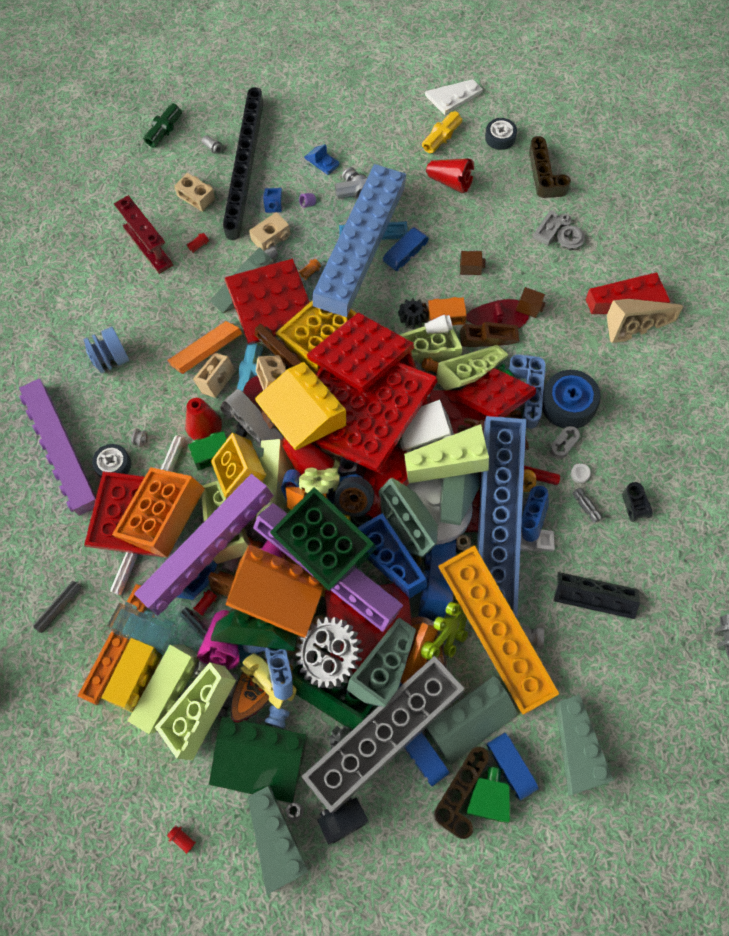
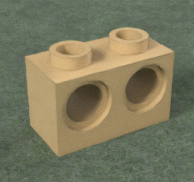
[174,173,215,212]
[256,355,286,391]

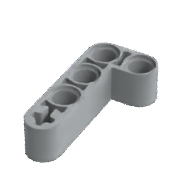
[220,389,284,449]

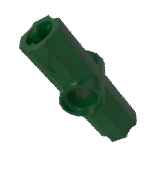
[143,103,182,148]

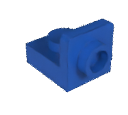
[263,188,282,213]

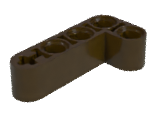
[529,136,571,198]
[433,747,489,839]

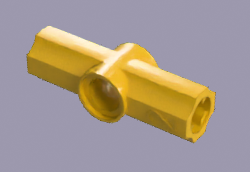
[422,111,462,153]

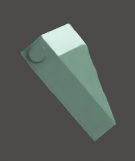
[210,247,275,313]
[440,472,480,526]
[347,618,416,707]

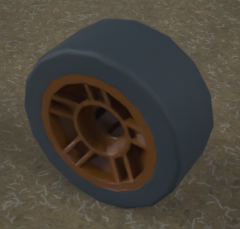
[334,476,374,517]

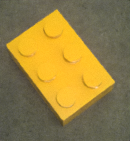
[211,432,266,498]
[101,638,163,713]

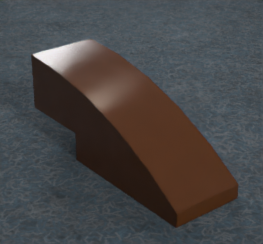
[459,322,520,347]

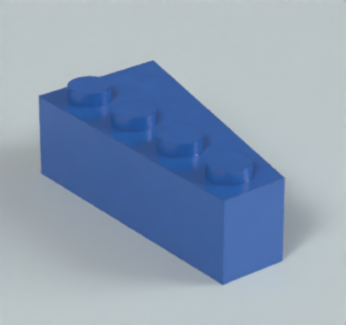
[358,513,427,598]
[418,539,456,621]

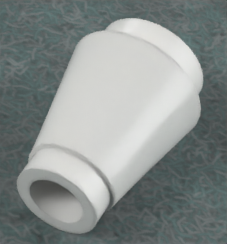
[425,315,453,334]

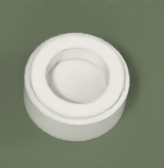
[571,464,591,483]

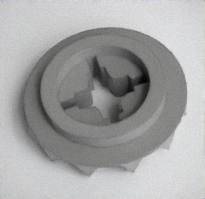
[557,225,585,250]

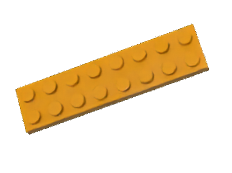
[438,545,559,715]

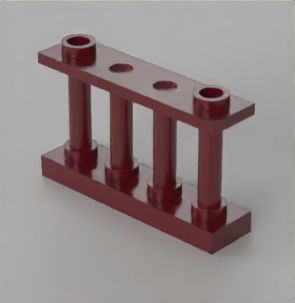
[114,195,174,274]

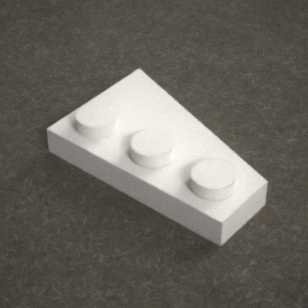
[425,79,483,115]

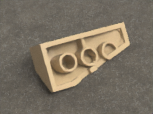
[607,299,683,343]

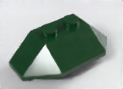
[211,609,298,651]

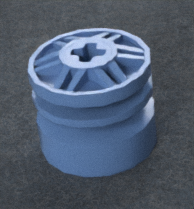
[83,326,129,374]

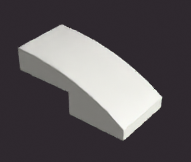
[520,530,555,551]

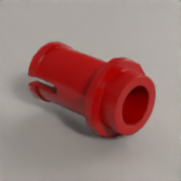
[186,233,209,253]
[193,589,218,616]
[167,825,196,854]

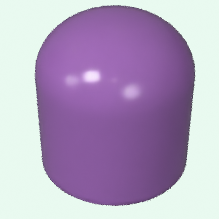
[299,193,316,208]

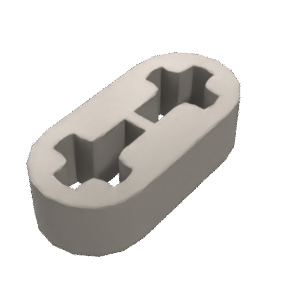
[551,427,580,459]

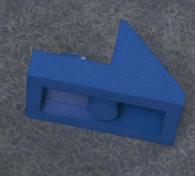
[304,144,339,175]

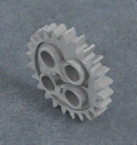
[296,617,363,688]

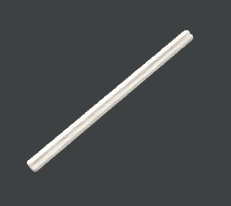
[111,436,185,595]

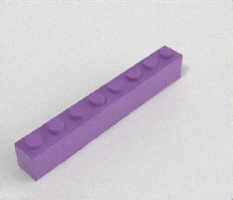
[19,378,96,516]
[134,474,274,616]
[253,503,403,632]

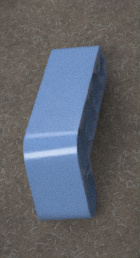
[508,355,546,429]
[242,645,293,700]

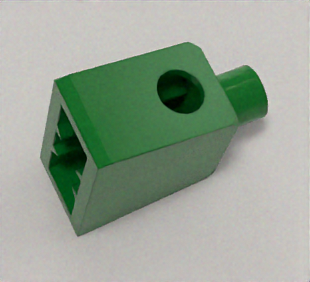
[466,767,510,823]

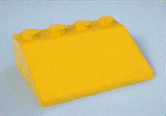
[276,300,357,375]
[255,362,346,451]

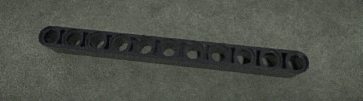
[223,87,264,240]

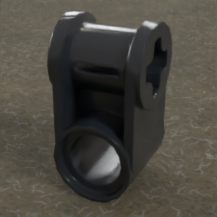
[622,482,653,522]

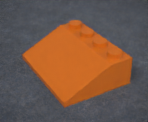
[112,467,205,558]
[226,544,323,638]

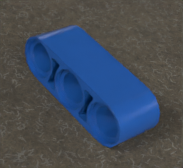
[383,227,429,271]
[521,486,549,542]
[405,732,450,787]
[486,732,539,801]

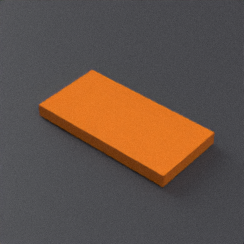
[167,321,242,374]

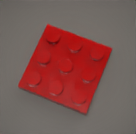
[455,368,536,417]

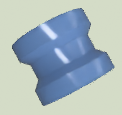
[265,705,290,729]

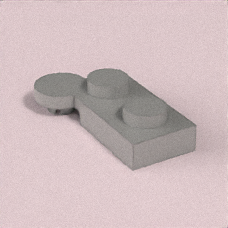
[533,210,572,245]

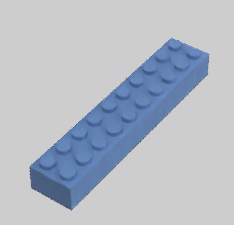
[313,164,406,317]
[477,416,526,618]

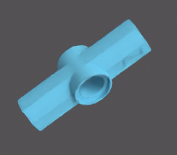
[236,343,263,392]

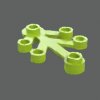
[421,602,468,660]

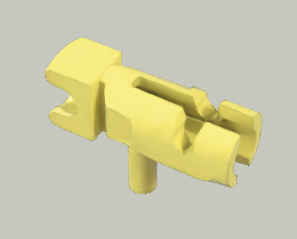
[241,653,296,709]

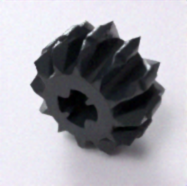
[398,298,429,329]

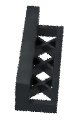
[553,572,640,619]

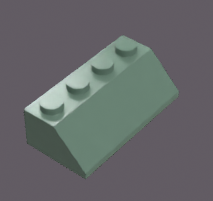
[425,676,518,765]

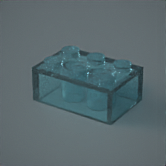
[107,602,179,655]

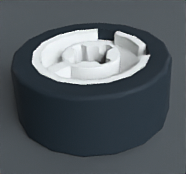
[485,118,517,150]
[92,444,131,477]

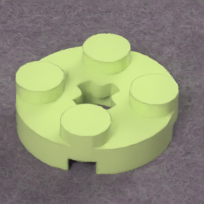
[299,468,340,494]

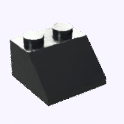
[317,797,369,845]

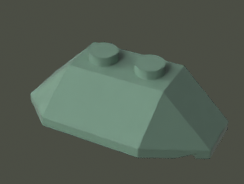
[379,478,438,557]

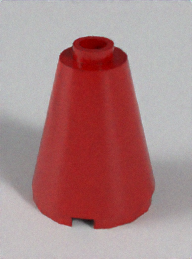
[426,158,474,193]
[185,397,222,440]
[282,437,335,475]

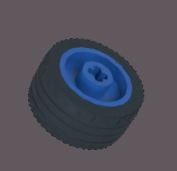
[542,369,601,429]

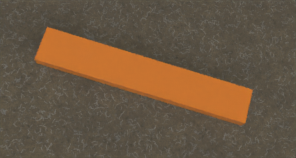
[78,584,147,705]

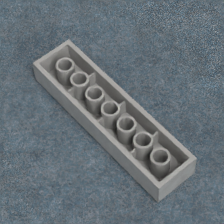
[302,656,465,814]

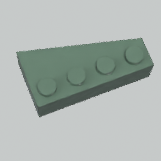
[556,694,614,796]
[248,785,308,895]

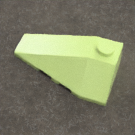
[436,345,508,391]

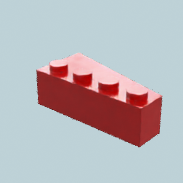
[585,272,671,314]

